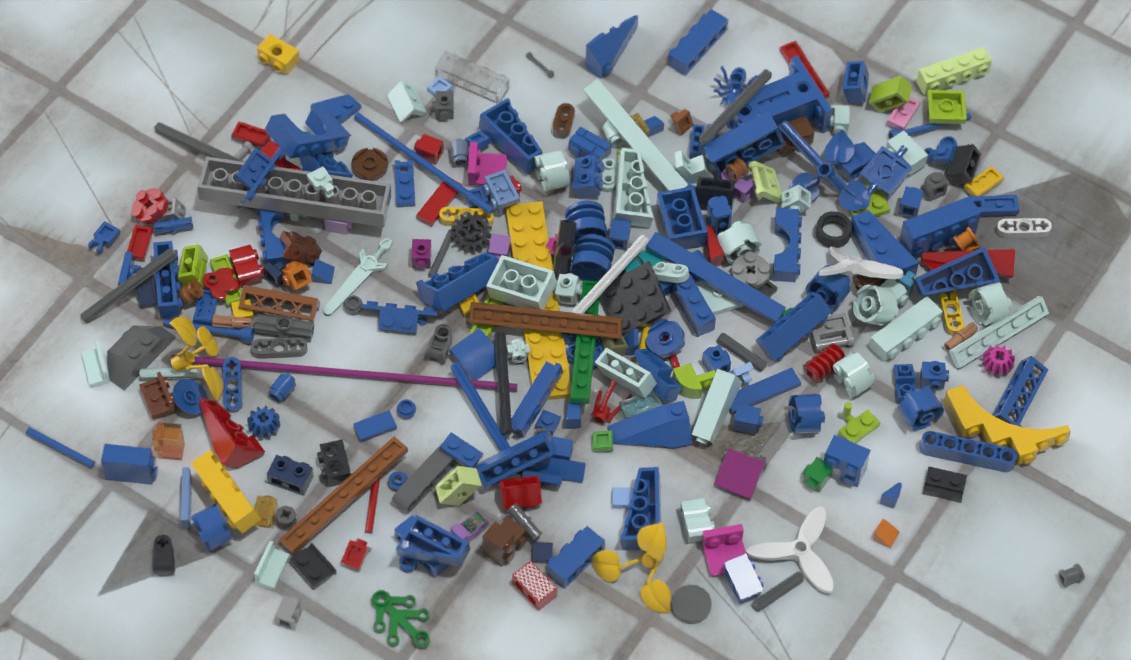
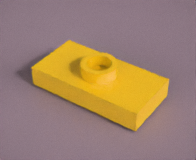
[964,165,1004,196]

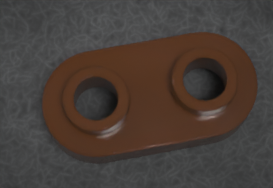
[553,103,575,137]

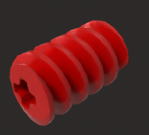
[803,343,845,383]

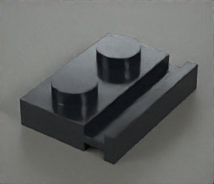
[922,466,967,503]
[289,543,337,590]

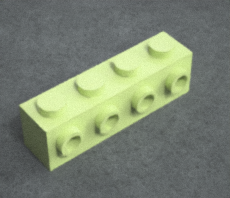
[916,47,992,96]

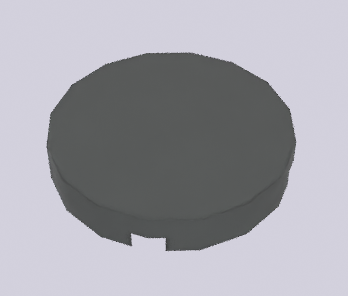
[671,585,712,624]

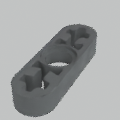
[251,337,308,359]

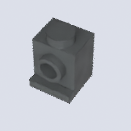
[921,172,949,201]

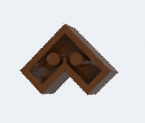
[483,517,527,567]

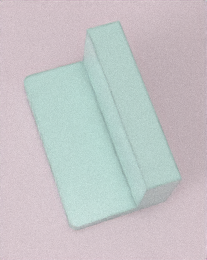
[387,81,426,122]
[82,340,109,388]
[254,541,290,591]

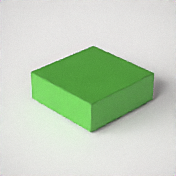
[593,430,613,452]

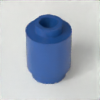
[268,373,296,402]

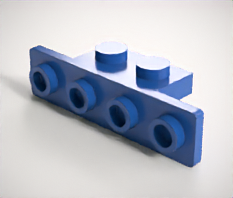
[234,143,287,204]
[361,301,439,333]
[519,457,586,486]

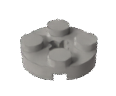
[732,252,770,289]

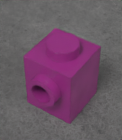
[411,239,432,270]

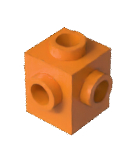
[281,261,312,290]

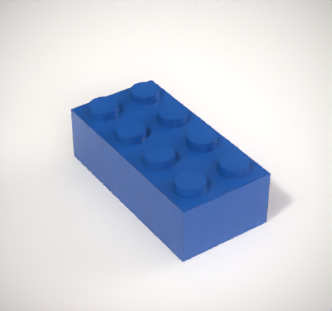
[703,111,786,179]
[899,196,981,257]

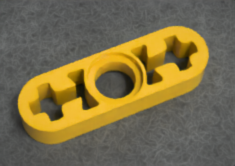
[439,207,494,228]
[939,290,964,336]

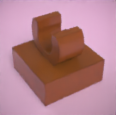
[670,109,693,135]

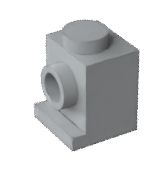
[275,596,302,631]

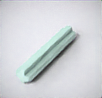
[139,368,197,380]

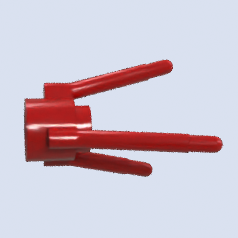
[591,380,633,424]

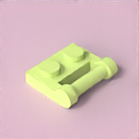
[748,161,782,203]

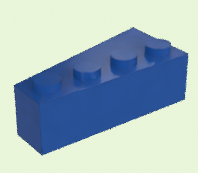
[478,98,542,174]
[851,210,919,284]
[913,247,1000,296]
[416,252,498,311]
[620,467,662,551]

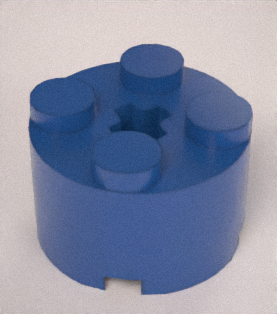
[806,265,850,310]
[898,386,944,431]
[788,394,825,434]
[191,504,233,551]

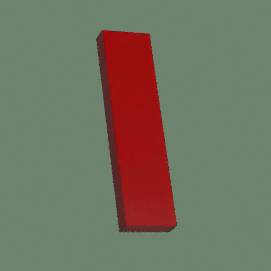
[779,40,830,99]

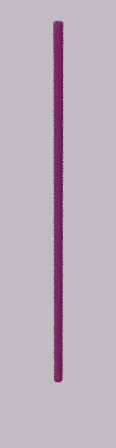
[171,354,518,391]

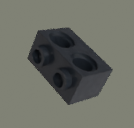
[317,439,351,487]

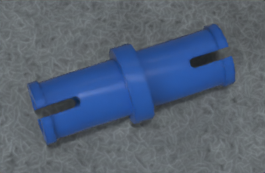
[154,216,193,234]

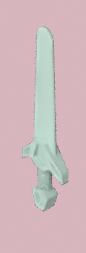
[323,238,393,315]

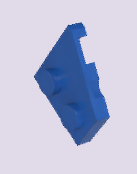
[310,94,362,124]

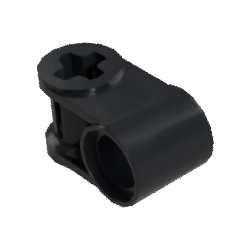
[153,534,175,575]

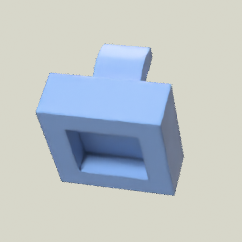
[730,362,754,386]

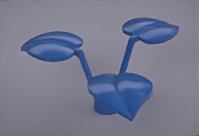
[788,130,870,211]

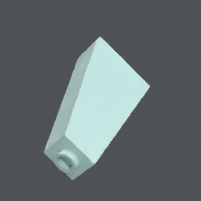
[692,369,742,445]

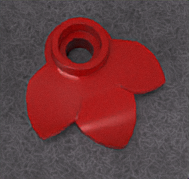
[202,268,240,300]

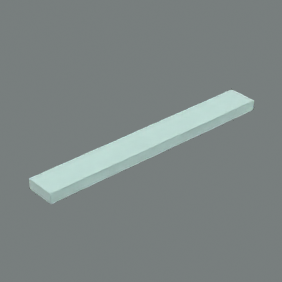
[583,79,689,191]

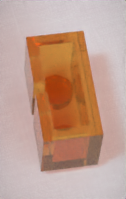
[152,422,185,461]

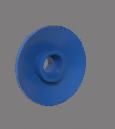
[173,379,208,415]

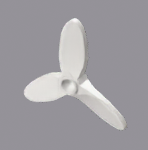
[818,246,903,279]
[746,507,834,593]

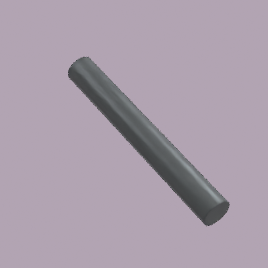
[428,229,453,278]

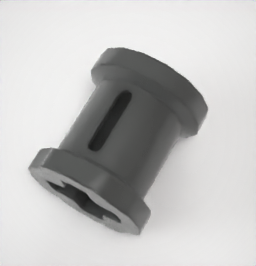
[1058,563,1085,587]

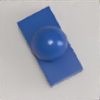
[118,252,142,286]

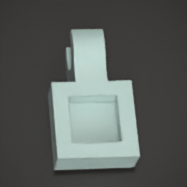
[307,167,335,198]

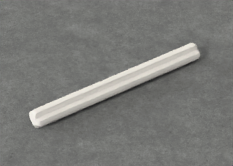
[571,235,649,314]

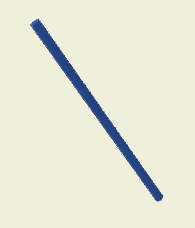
[354,112,494,215]

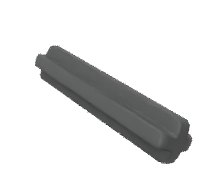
[717,333,767,372]
[752,571,804,611]

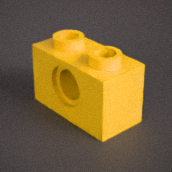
[257,34,300,75]

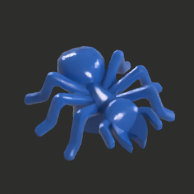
[713,66,758,105]

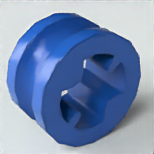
[399,557,417,573]

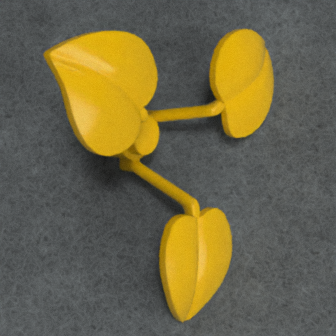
[169,316,224,401]
[591,522,671,613]

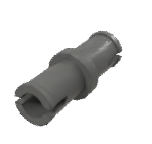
[507,503,543,541]

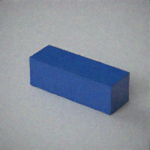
[689,124,705,159]

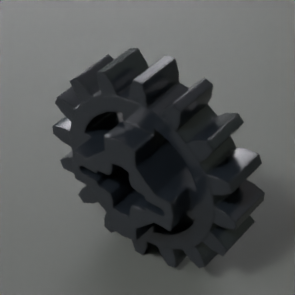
[451,212,492,253]

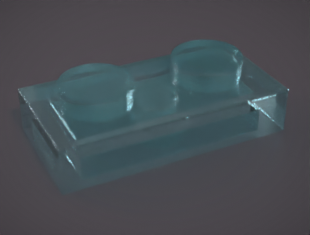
[619,390,662,419]

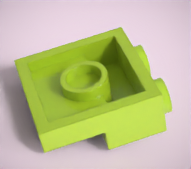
[926,90,967,124]

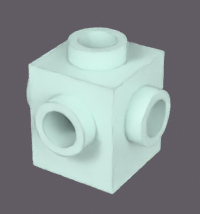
[781,185,811,214]
[554,273,583,305]

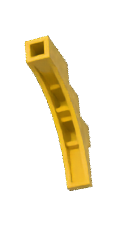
[944,385,1071,465]

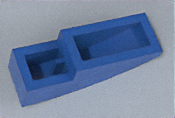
[634,349,682,400]

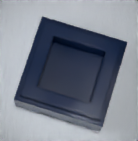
[532,542,553,563]

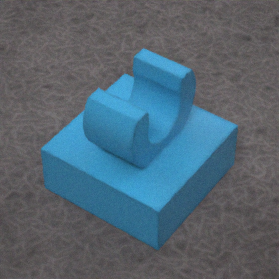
[895,271,915,297]

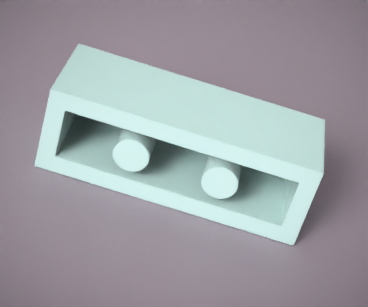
[595,348,657,398]

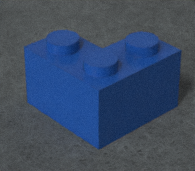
[823,435,871,487]

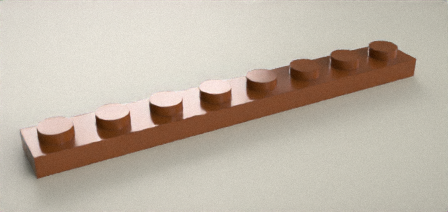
[469,302,623,338]
[279,437,408,555]

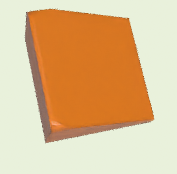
[873,518,900,548]

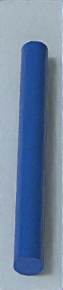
[26,427,95,468]

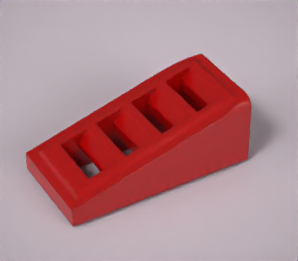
[706,225,724,267]

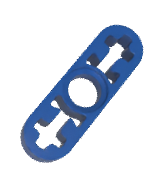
[223,357,243,413]

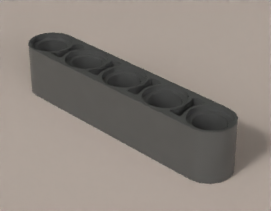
[392,442,457,513]

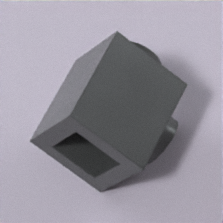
[432,91,454,120]

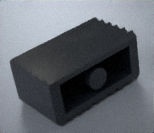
[945,143,982,185]

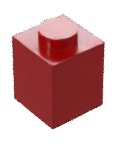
[414,133,444,165]

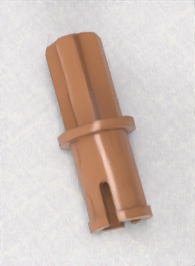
[212,315,251,329]
[944,322,978,353]

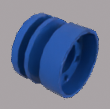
[565,200,608,247]
[570,234,615,281]

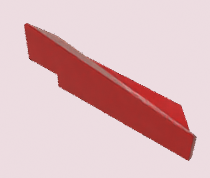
[920,249,1015,278]

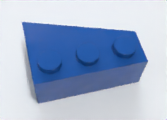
[396,515,471,567]

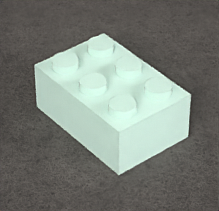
[486,255,557,309]

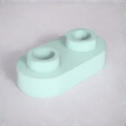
[601,158,618,193]
[653,262,689,283]

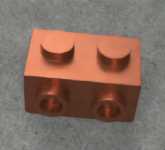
[280,231,322,266]
[139,372,176,419]

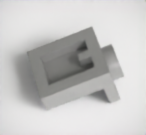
[156,198,186,222]

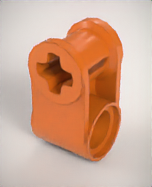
[953,227,981,251]

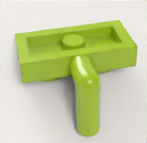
[838,402,881,443]

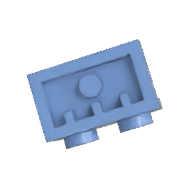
[483,169,520,215]

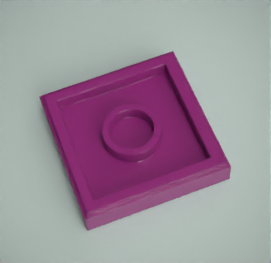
[714,448,766,499]

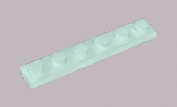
[949,296,1049,368]

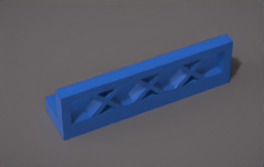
[992,356,1049,426]
[511,361,564,437]

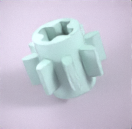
[507,339,530,363]

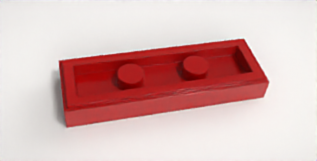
[416,179,463,227]

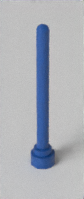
[888,113,972,140]
[163,319,254,343]

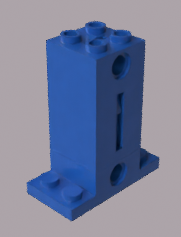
[726,56,832,133]

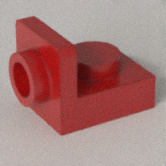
[341,538,372,570]

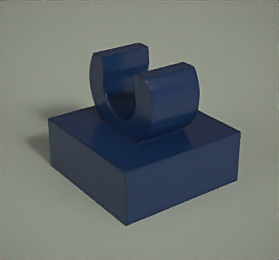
[263,261,285,288]

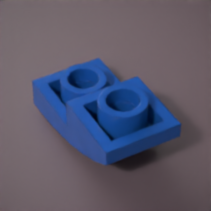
[893,364,916,403]

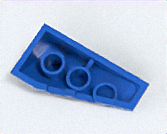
[585,15,638,78]
[299,131,353,178]
[608,401,693,449]

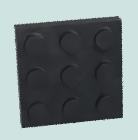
[602,261,672,337]

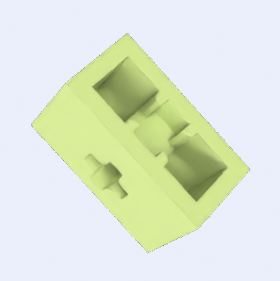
[435,466,481,506]

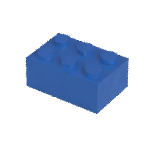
[656,186,707,248]

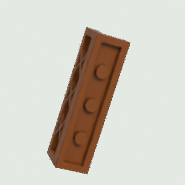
[239,285,320,322]

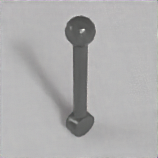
[526,52,554,77]

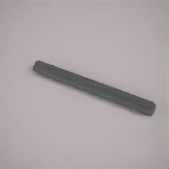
[699,69,772,145]
[154,122,245,162]
[80,248,177,323]

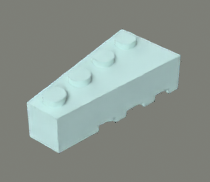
[613,148,653,228]

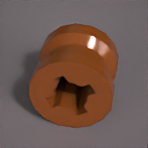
[725,158,749,181]
[179,280,204,304]

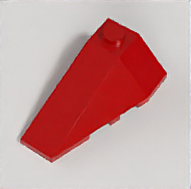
[199,398,265,467]

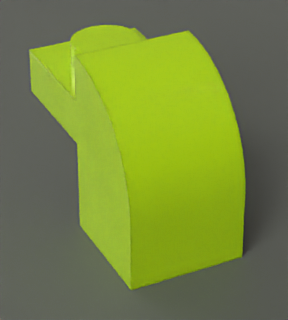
[672,363,716,399]

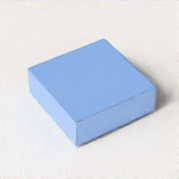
[427,76,453,96]
[612,487,633,508]

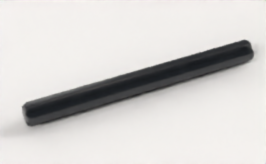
[494,332,512,436]

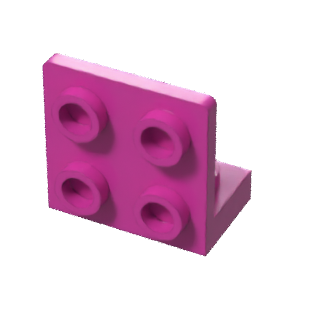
[468,142,507,186]
[702,524,747,577]

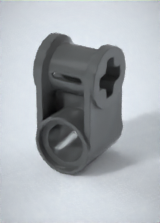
[426,324,452,363]

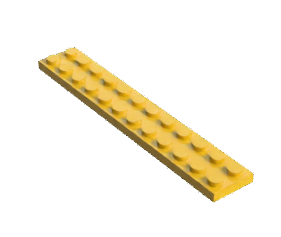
[505,201,571,400]

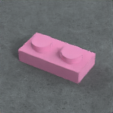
[887,97,920,130]

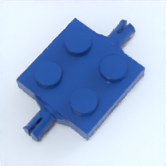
[860,145,912,197]

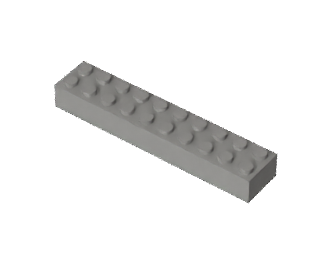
[198,157,391,227]

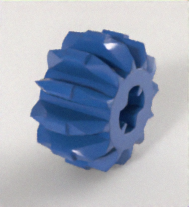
[247,405,281,439]

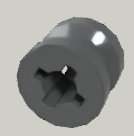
[276,506,297,531]

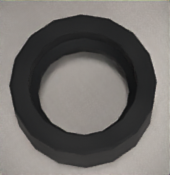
[816,211,852,248]

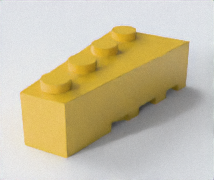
[191,449,261,533]

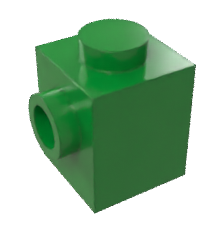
[802,457,833,493]

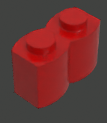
[229,244,265,288]
[499,476,542,510]

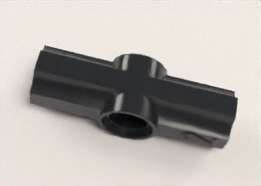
[553,220,577,278]

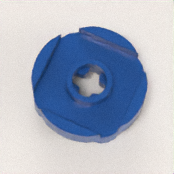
[646,319,685,359]

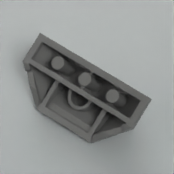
[107,325,176,391]

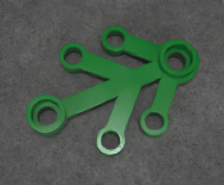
[371,590,430,649]

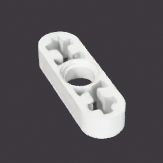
[996,218,1052,238]

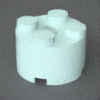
[534,150,570,192]
[717,221,762,264]
[969,282,1012,326]
[853,285,899,326]
[833,351,876,398]

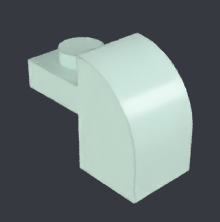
[674,151,714,184]

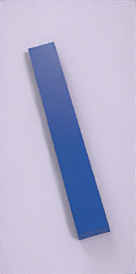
[645,232,786,324]

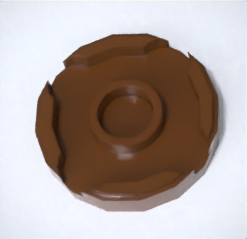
[351,148,389,181]

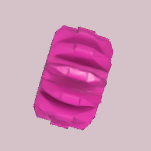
[982,343,1015,377]

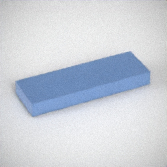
[181,467,192,529]

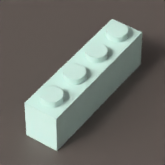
[869,296,943,362]

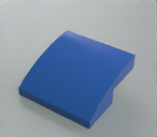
[450,328,496,380]

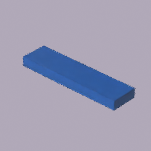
[730,367,801,415]

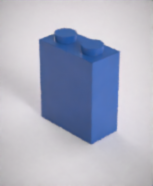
[101,443,158,485]

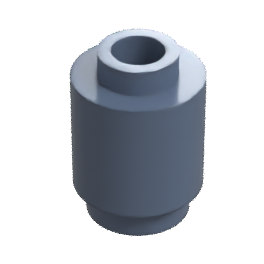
[450,138,469,167]

